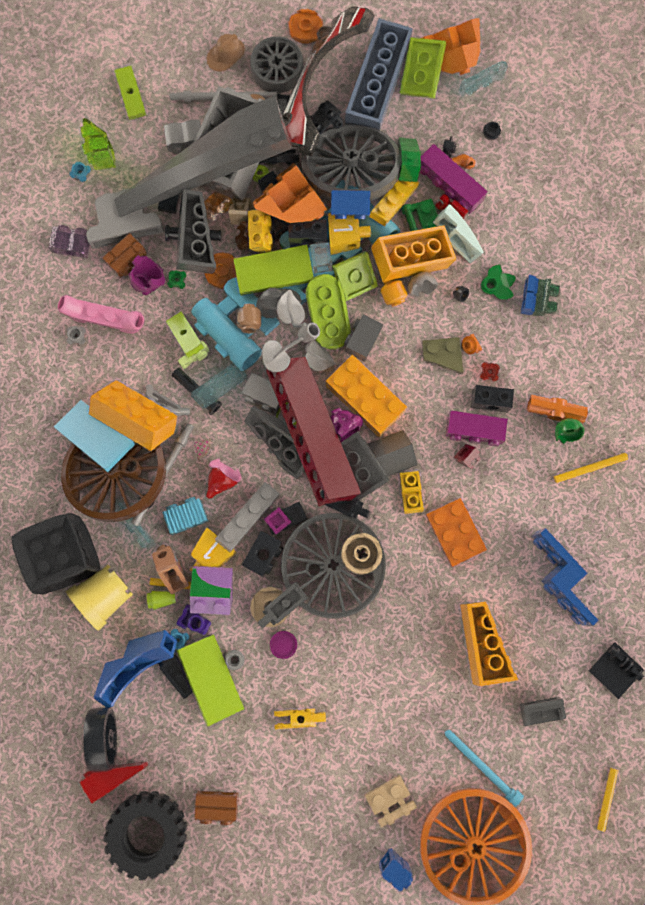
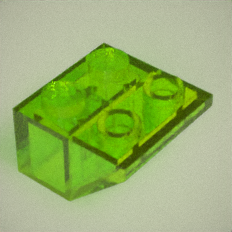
[80,118,116,170]

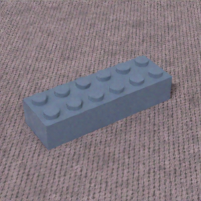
[345,18,413,130]

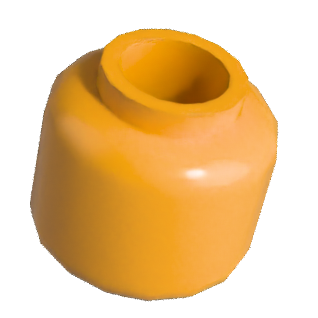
[380,279,408,307]

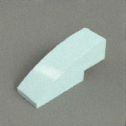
[433,204,483,264]

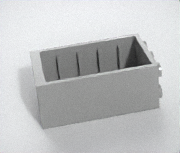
[194,86,263,201]

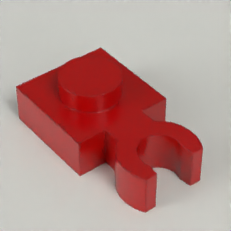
[435,194,469,219]

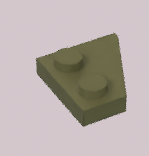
[422,337,464,374]

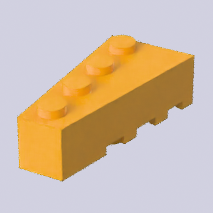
[460,602,518,686]

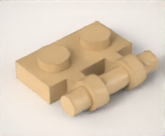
[365,775,417,828]

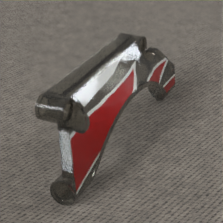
[282,6,374,157]

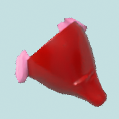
[206,458,241,499]

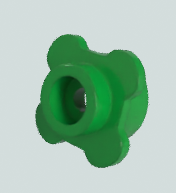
[167,270,187,289]

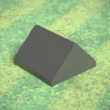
[368,430,418,477]

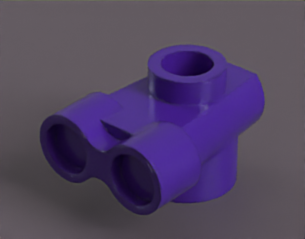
[177,604,211,635]

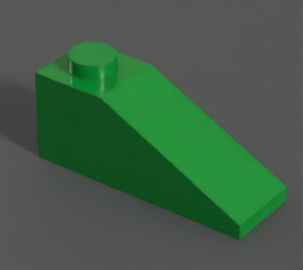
[398,137,421,182]

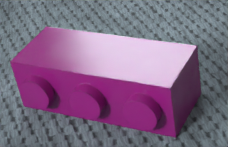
[445,411,508,447]

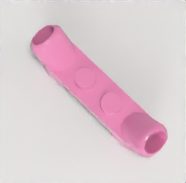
[58,295,145,334]

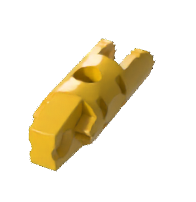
[274,708,326,730]

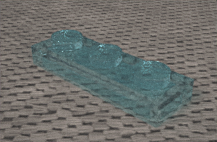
[191,363,247,409]
[115,498,157,549]

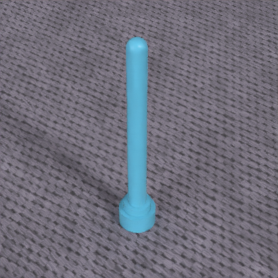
[445,730,524,807]

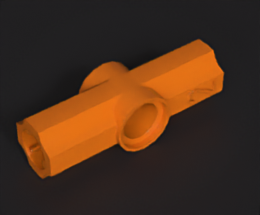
[527,395,588,424]

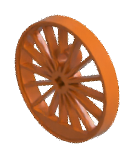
[420,788,532,905]

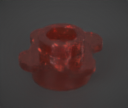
[480,362,500,382]

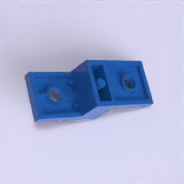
[531,528,599,626]

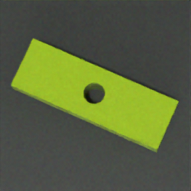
[114,65,147,120]
[166,311,204,358]

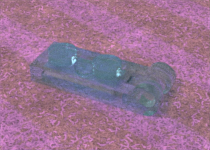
[459,61,508,97]

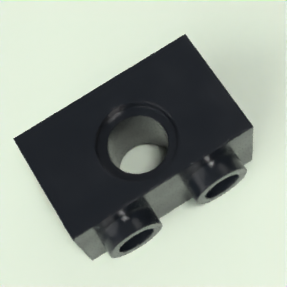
[289,220,327,248]
[471,385,514,413]
[242,531,283,577]

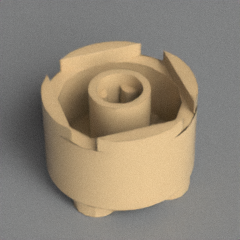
[341,533,382,575]

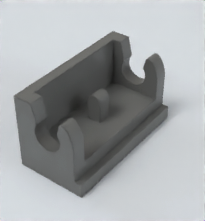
[520,697,566,726]

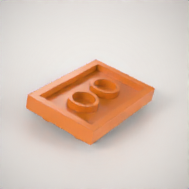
[426,498,487,567]

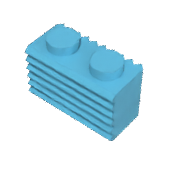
[162,497,209,535]

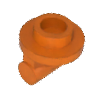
[462,334,483,355]

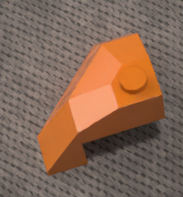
[422,18,480,75]
[252,163,327,223]

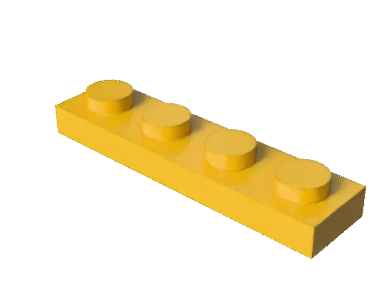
[369,180,420,226]

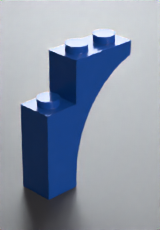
[93,630,177,708]

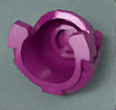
[129,255,166,296]
[330,408,363,443]

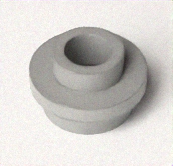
[225,650,245,670]

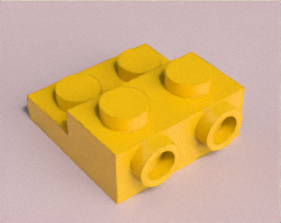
[248,210,273,254]

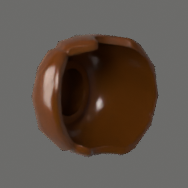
[235,221,249,251]

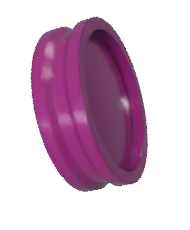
[270,631,298,659]

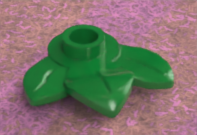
[481,265,516,300]

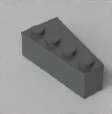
[176,189,216,274]

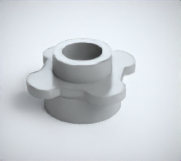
[67,326,86,345]

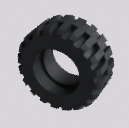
[104,791,187,881]

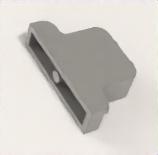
[86,189,164,249]

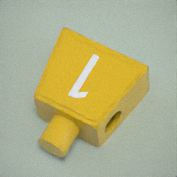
[328,213,371,255]
[190,528,237,571]

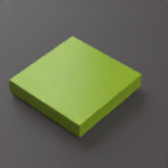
[332,251,378,301]

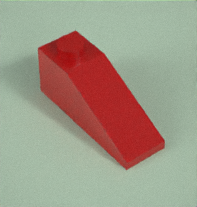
[79,762,148,804]

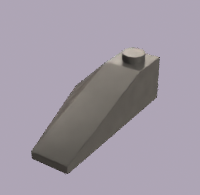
[244,406,310,479]

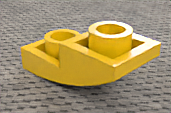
[400,471,424,514]

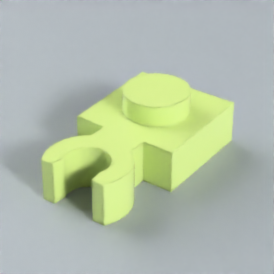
[178,341,209,369]

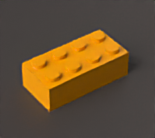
[371,225,456,282]
[325,354,407,438]
[89,380,177,451]

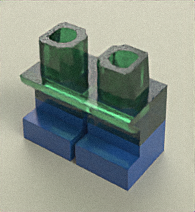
[521,275,560,317]

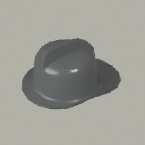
[256,288,302,318]

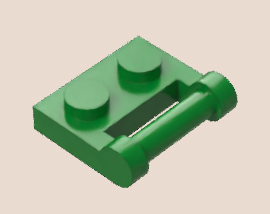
[401,198,438,231]

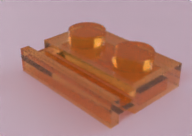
[204,192,233,220]

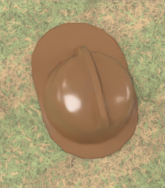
[206,34,245,72]

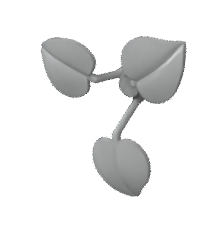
[261,290,335,372]

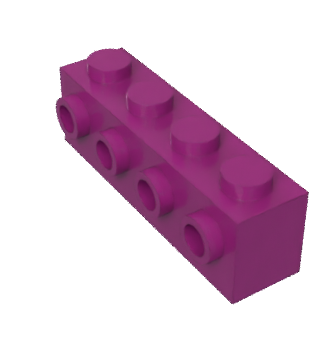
[420,144,488,214]

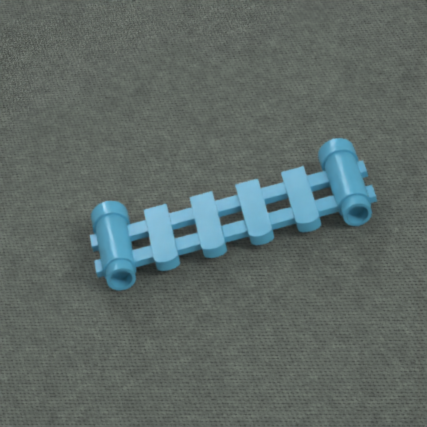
[191,180,400,371]

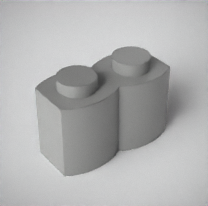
[164,120,201,154]

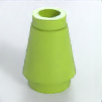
[147,591,176,610]

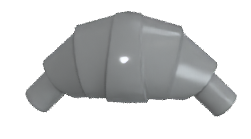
[145,384,190,416]

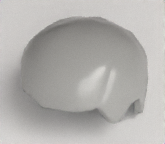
[408,272,438,297]

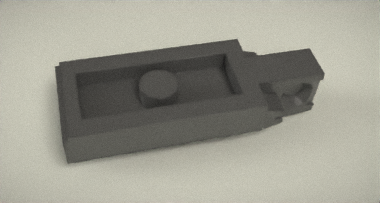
[257,582,308,628]

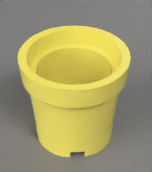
[65,565,133,631]

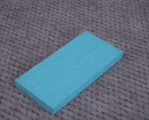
[54,400,135,472]

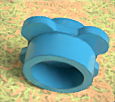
[70,162,91,182]
[171,629,189,650]

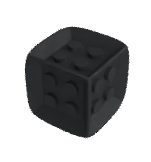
[11,513,101,595]

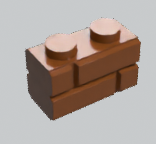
[102,233,147,278]
[194,791,239,825]

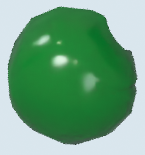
[555,418,585,444]

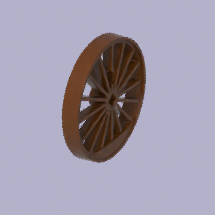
[61,444,166,522]

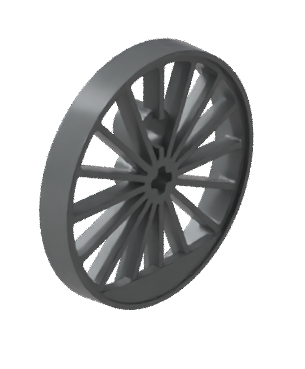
[301,124,401,201]
[281,513,386,619]

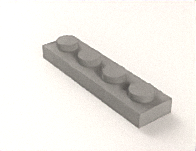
[215,482,280,552]

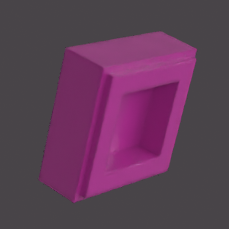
[264,507,291,535]

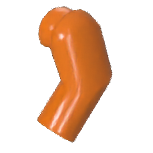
[451,154,476,169]

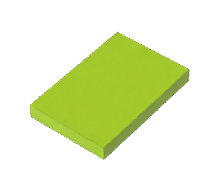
[400,37,446,99]

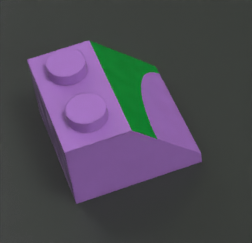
[190,566,233,615]

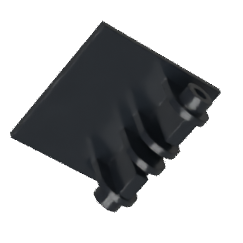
[306,100,343,139]
[589,642,645,699]

